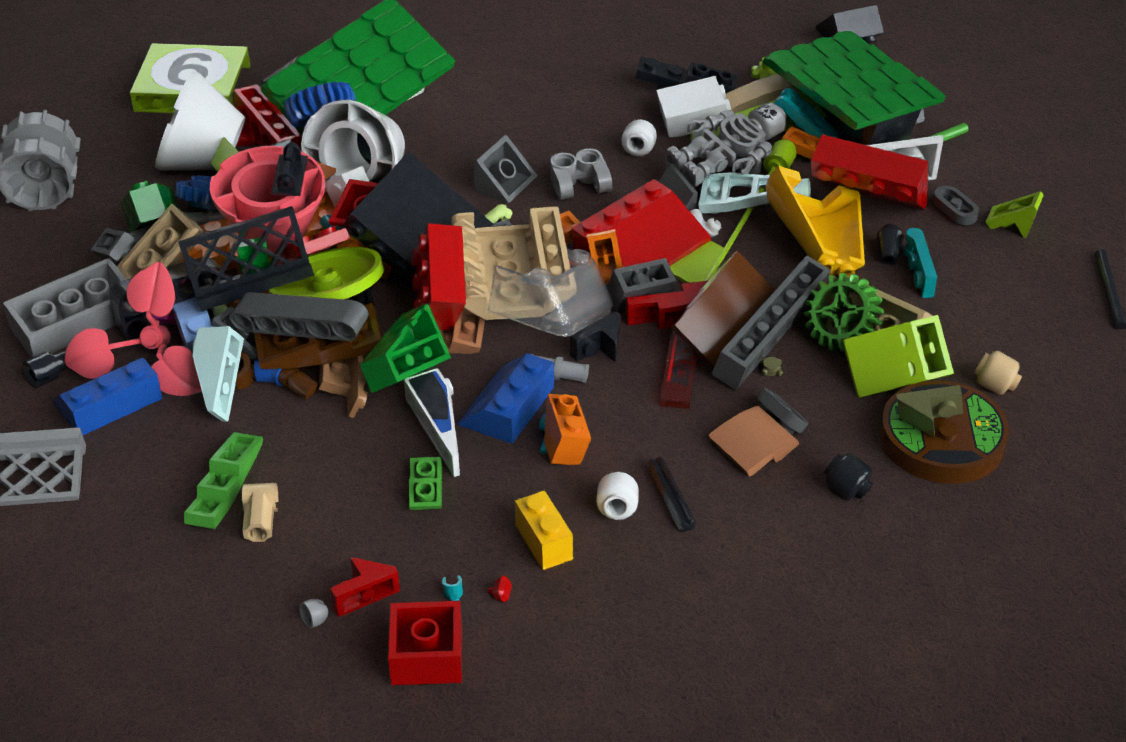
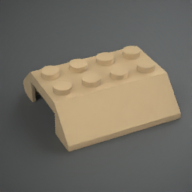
[451,207,575,320]

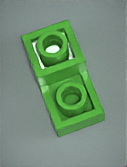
[409,457,442,510]

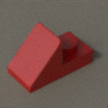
[330,558,400,617]

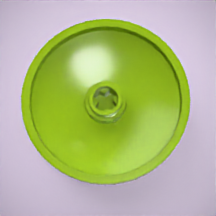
[269,247,384,299]

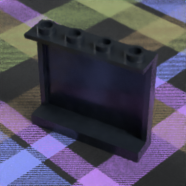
[342,151,494,285]

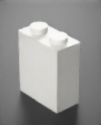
[656,76,731,138]

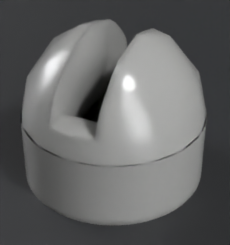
[299,599,328,629]

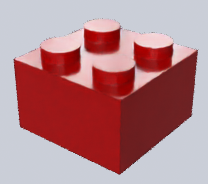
[388,601,462,685]

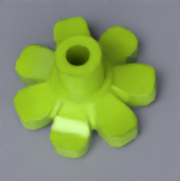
[751,57,777,79]

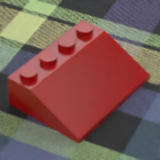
[811,134,928,210]
[571,179,711,267]

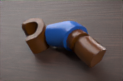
[236,352,318,400]

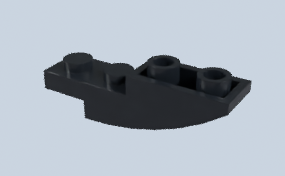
[635,56,738,94]

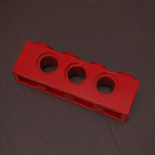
[234,84,302,151]

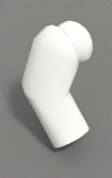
[690,209,721,237]

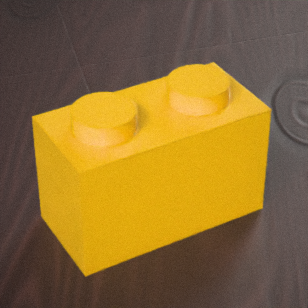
[515,490,573,570]

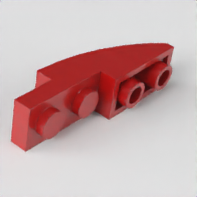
[626,281,708,329]

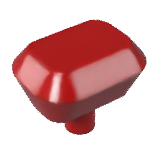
[487,575,512,603]

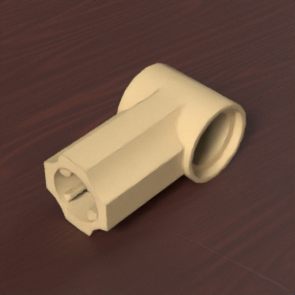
[242,483,278,542]

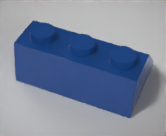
[458,353,554,444]
[52,358,162,435]

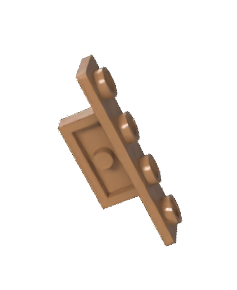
[319,353,367,418]

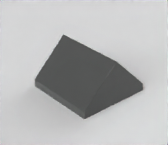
[473,134,538,204]

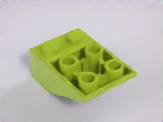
[842,315,954,398]

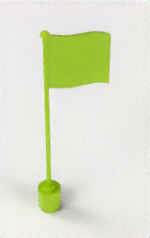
[670,139,796,283]

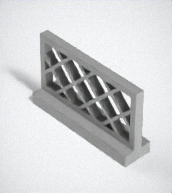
[0,427,86,506]

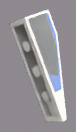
[404,368,460,477]

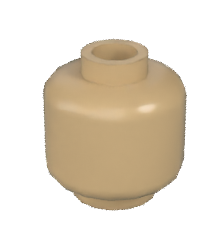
[974,351,1022,395]

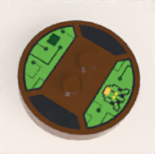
[880,381,1009,484]

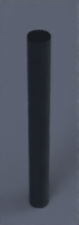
[1095,249,1126,329]

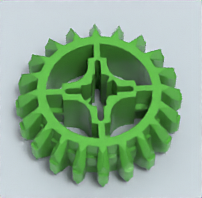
[804,273,884,353]

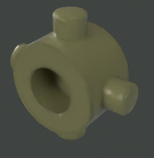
[760,357,783,376]

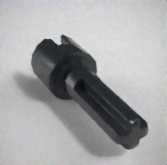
[22,351,69,388]

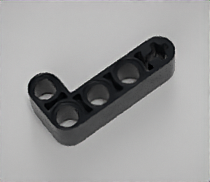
[109,257,226,340]

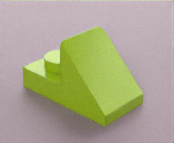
[986,191,1044,238]

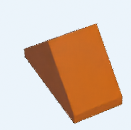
[587,229,622,286]

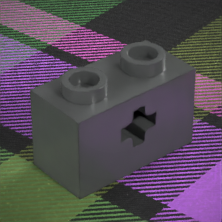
[607,258,676,312]

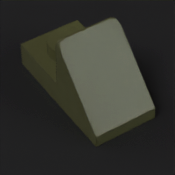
[896,385,963,437]

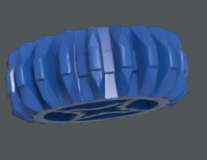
[284,81,356,128]

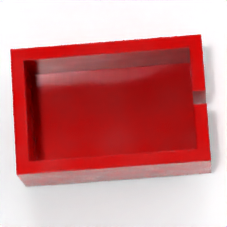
[411,223,466,331]

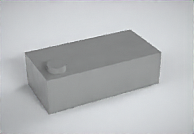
[3,257,128,358]

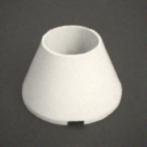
[155,71,245,171]
[301,100,405,192]

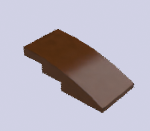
[671,251,775,369]
[254,303,383,369]

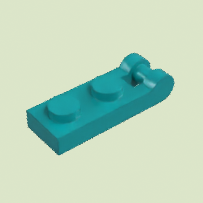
[774,88,840,138]
[903,228,937,298]

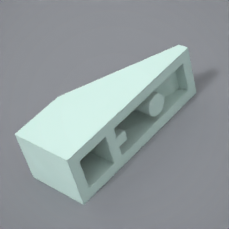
[192,326,244,422]

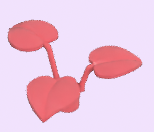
[65,262,202,396]

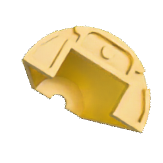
[765,165,865,277]

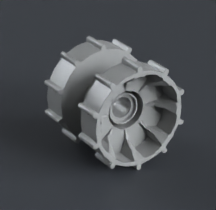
[0,110,81,211]

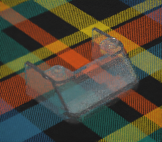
[487,248,613,336]

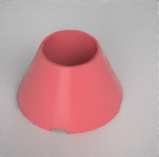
[210,146,325,253]

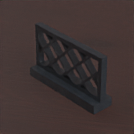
[178,206,314,311]

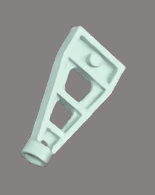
[699,173,811,214]

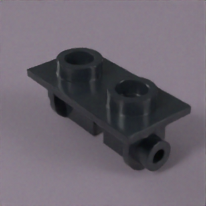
[271,142,308,196]

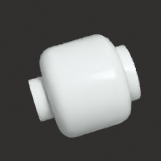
[621,119,657,157]
[596,472,639,520]

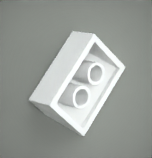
[867,135,944,180]

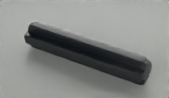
[648,457,695,532]

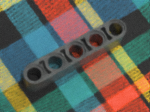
[229,292,369,341]

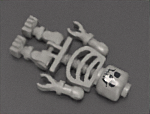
[665,102,786,188]

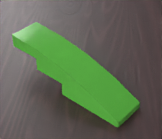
[184,432,263,529]

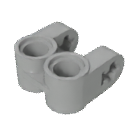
[550,148,612,200]

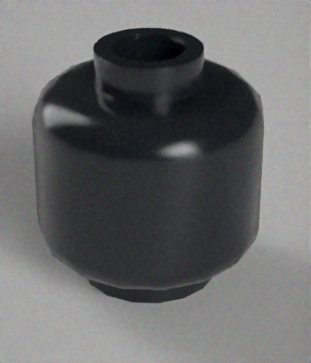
[824,453,873,500]

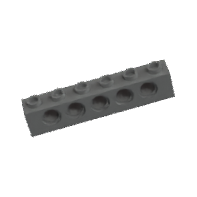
[712,256,831,390]

